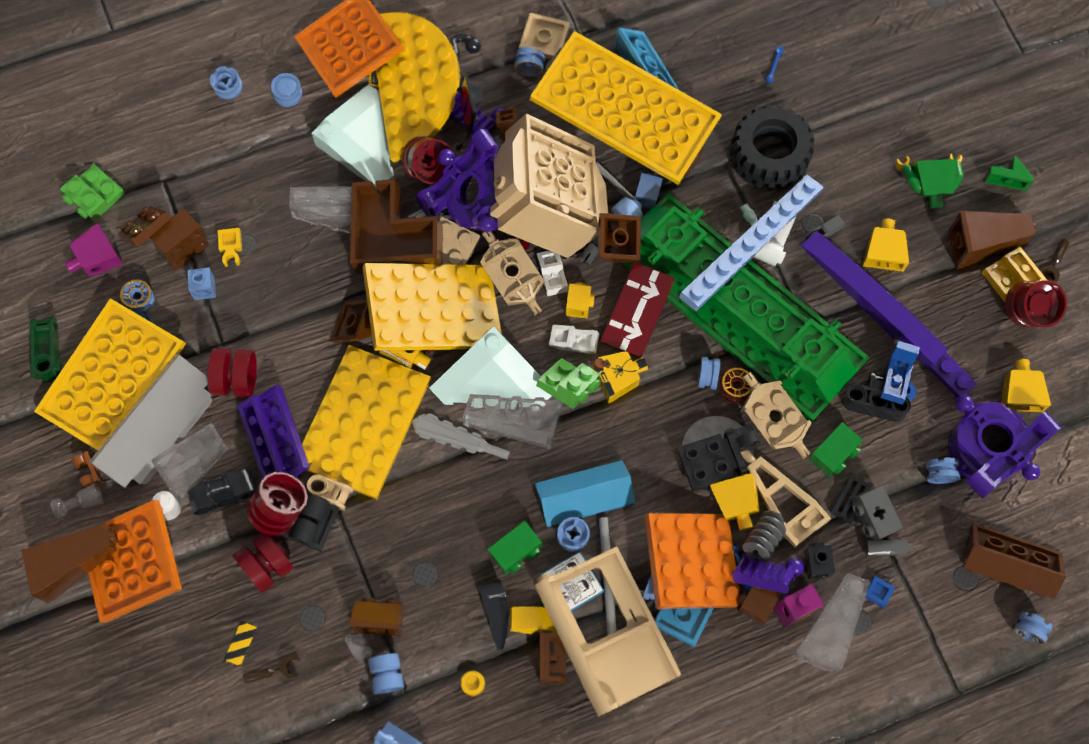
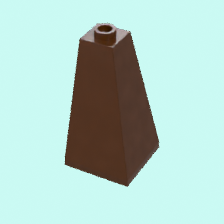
[949,211,1036,269]
[21,523,118,603]

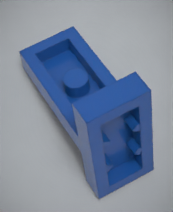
[881,341,920,405]

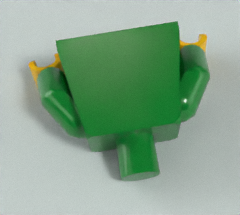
[896,154,964,209]

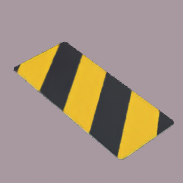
[224,621,257,666]

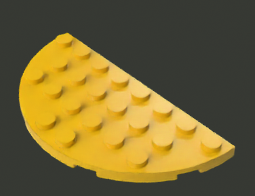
[376,12,460,162]

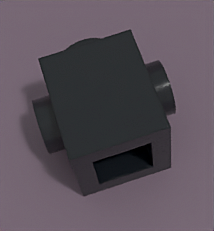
[804,542,835,579]

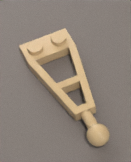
[741,450,831,548]

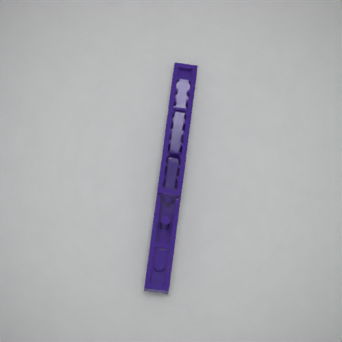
[801,231,977,398]

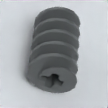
[742,510,786,562]

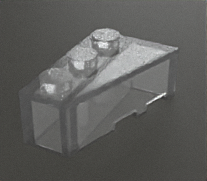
[289,187,352,235]
[151,423,228,504]

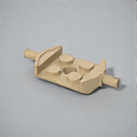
[480,232,544,315]
[743,372,811,459]

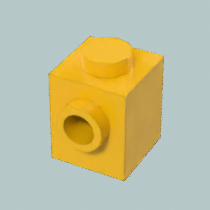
[566,282,595,319]

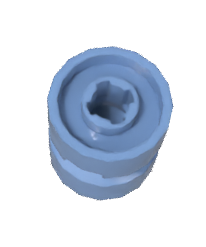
[368,653,404,694]

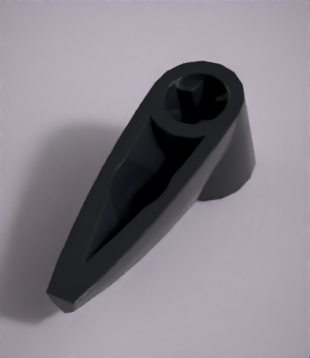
[477,579,508,651]

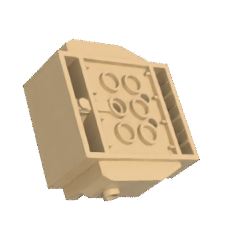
[490,114,608,258]

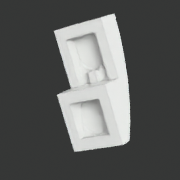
[537,251,569,296]
[549,325,599,354]

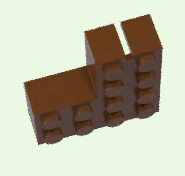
[350,179,443,273]

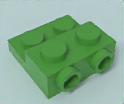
[60,164,125,222]
[536,358,601,409]

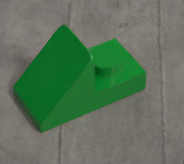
[985,156,1034,191]

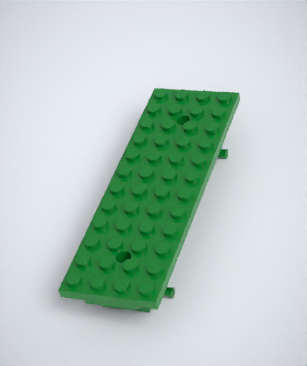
[622,193,870,422]

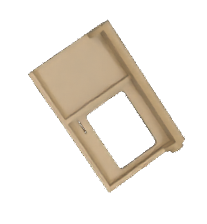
[535,547,681,717]

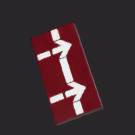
[600,262,675,358]

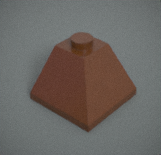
[330,299,372,343]

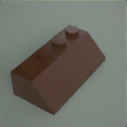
[963,523,1066,599]

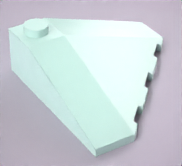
[312,84,394,190]
[429,327,551,407]

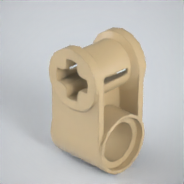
[307,475,354,511]

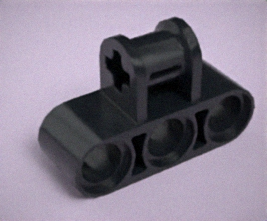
[842,371,911,422]
[187,470,257,515]

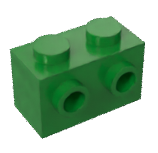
[809,422,863,478]
[488,521,542,576]

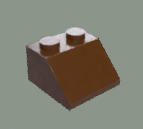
[598,213,641,263]
[349,598,405,637]

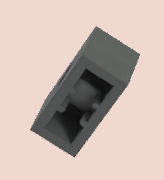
[851,485,903,541]

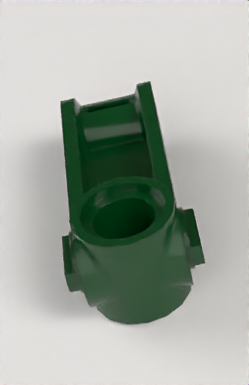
[30,316,61,382]

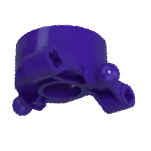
[416,129,499,232]
[948,395,1062,499]

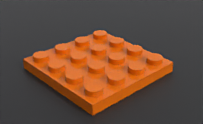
[294,0,404,97]
[88,500,182,623]
[644,513,741,609]

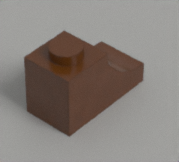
[738,587,782,626]

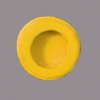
[461,671,485,696]

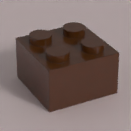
[149,209,209,271]

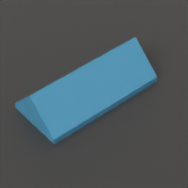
[615,28,679,90]
[535,460,635,527]

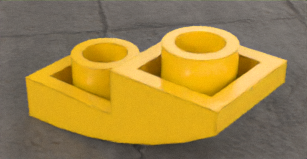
[510,607,557,635]

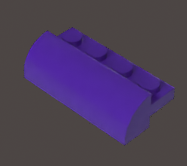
[237,385,310,479]

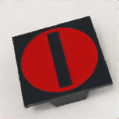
[460,76,483,135]

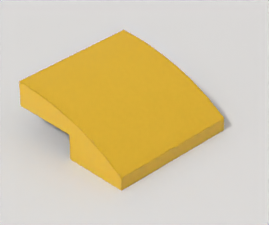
[982,247,1047,302]

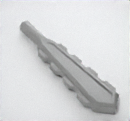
[412,413,510,460]

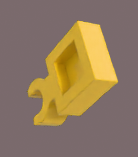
[218,228,242,267]

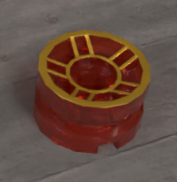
[720,368,752,403]

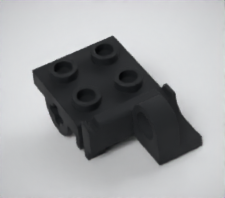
[677,424,760,492]
[264,477,340,552]

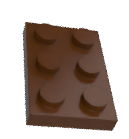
[117,206,171,247]

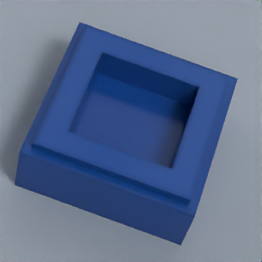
[862,576,895,609]

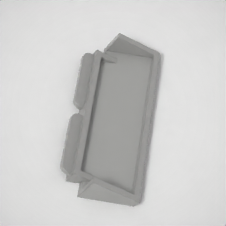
[89,354,212,488]

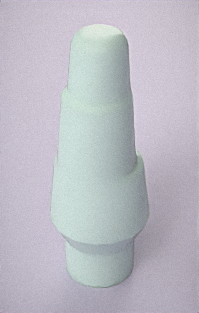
[740,203,758,226]

